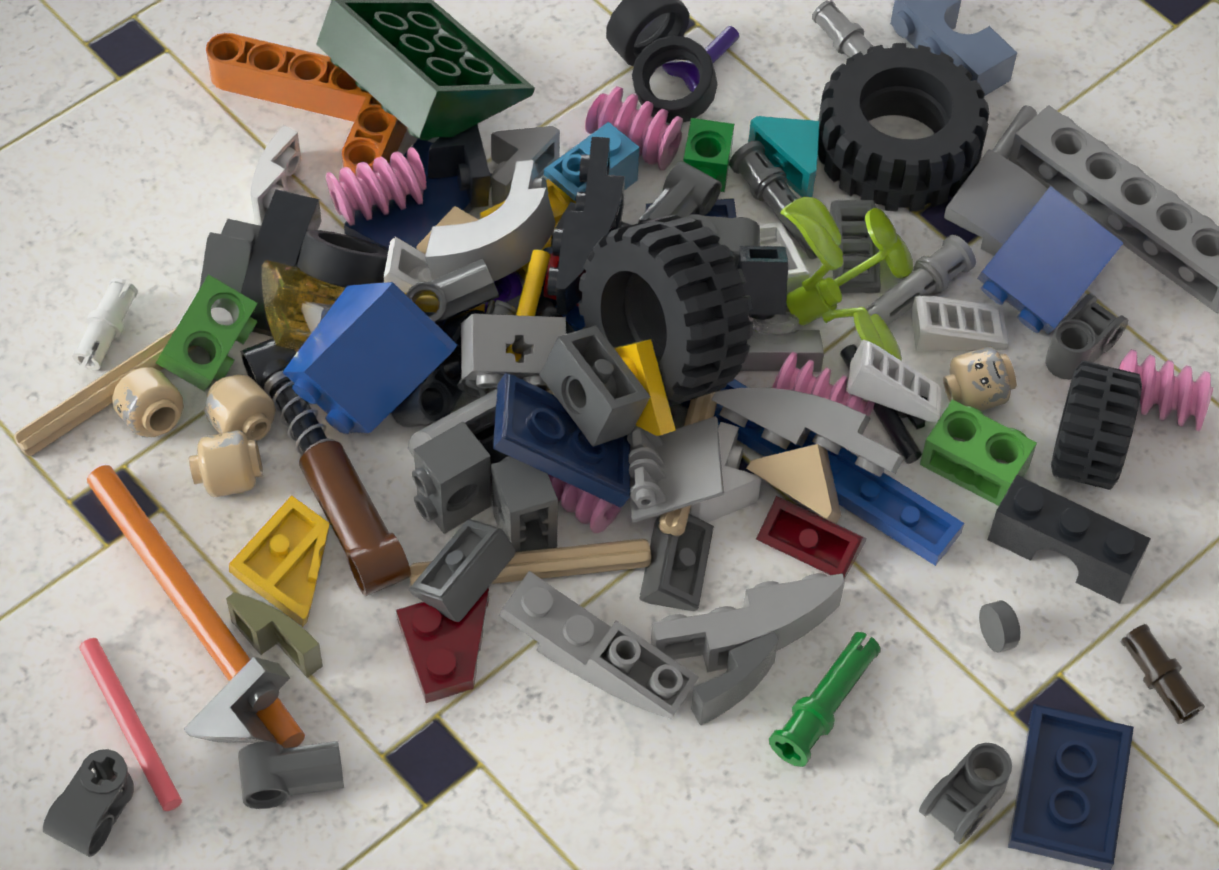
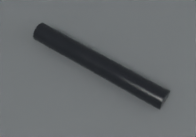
[840,344,922,464]

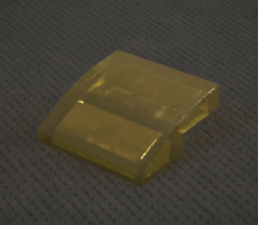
[262,260,345,350]

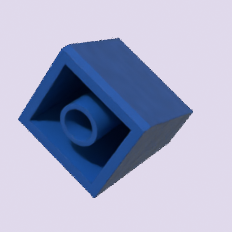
[977,186,1123,335]
[282,282,457,434]

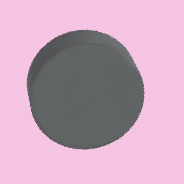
[979,600,1021,653]

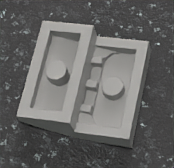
[944,149,1048,256]
[408,389,497,457]

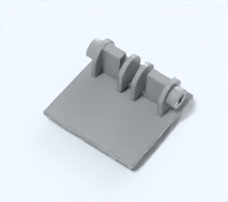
[627,416,724,523]

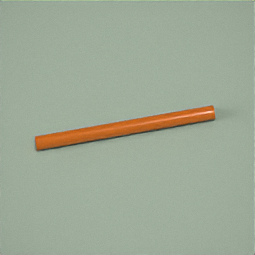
[87,465,305,748]

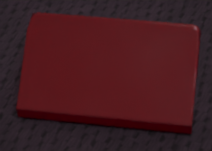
[756,496,867,579]

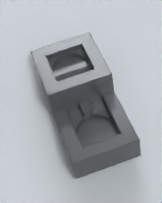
[691,631,779,726]

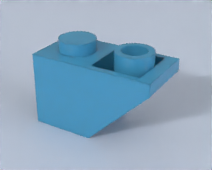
[544,122,640,201]

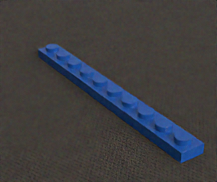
[555,305,964,566]

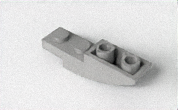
[712,388,904,477]
[499,571,699,719]
[651,573,845,673]

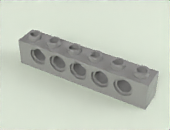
[1009,105,1219,313]

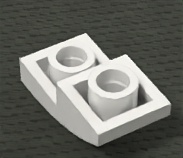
[250,124,301,225]

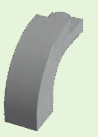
[425,160,556,281]

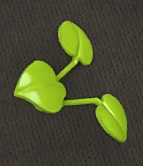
[780,197,913,361]

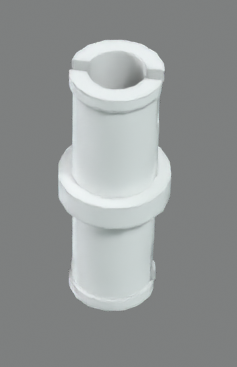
[72,278,138,370]

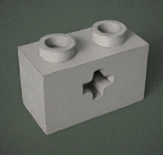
[461,314,566,389]

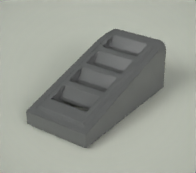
[830,200,881,293]

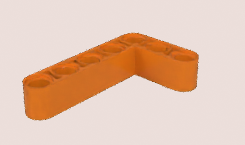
[206,33,407,176]

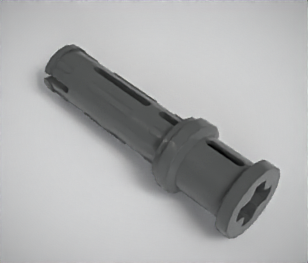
[729,141,817,259]

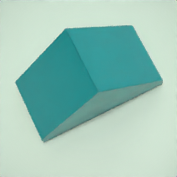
[748,116,819,197]

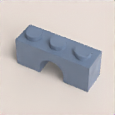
[890,0,1017,96]

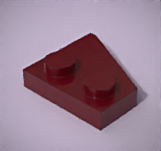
[396,588,489,703]

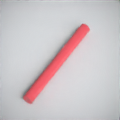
[79,638,182,811]

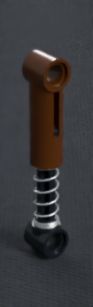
[240,333,411,596]

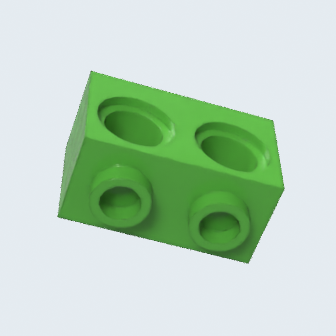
[156,274,257,392]
[920,399,1037,506]

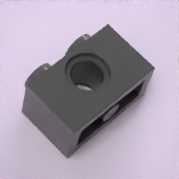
[540,325,651,447]
[412,422,492,534]

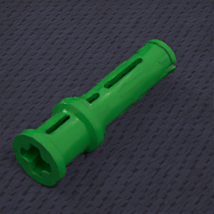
[769,632,881,767]

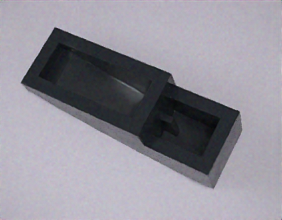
[241,189,322,337]

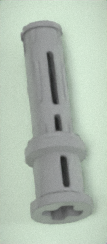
[866,235,976,326]

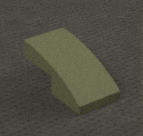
[226,592,323,678]

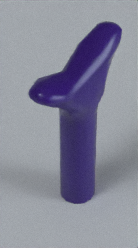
[662,26,740,92]

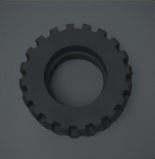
[818,43,989,212]
[579,215,753,407]

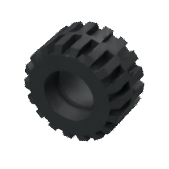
[1051,360,1142,490]

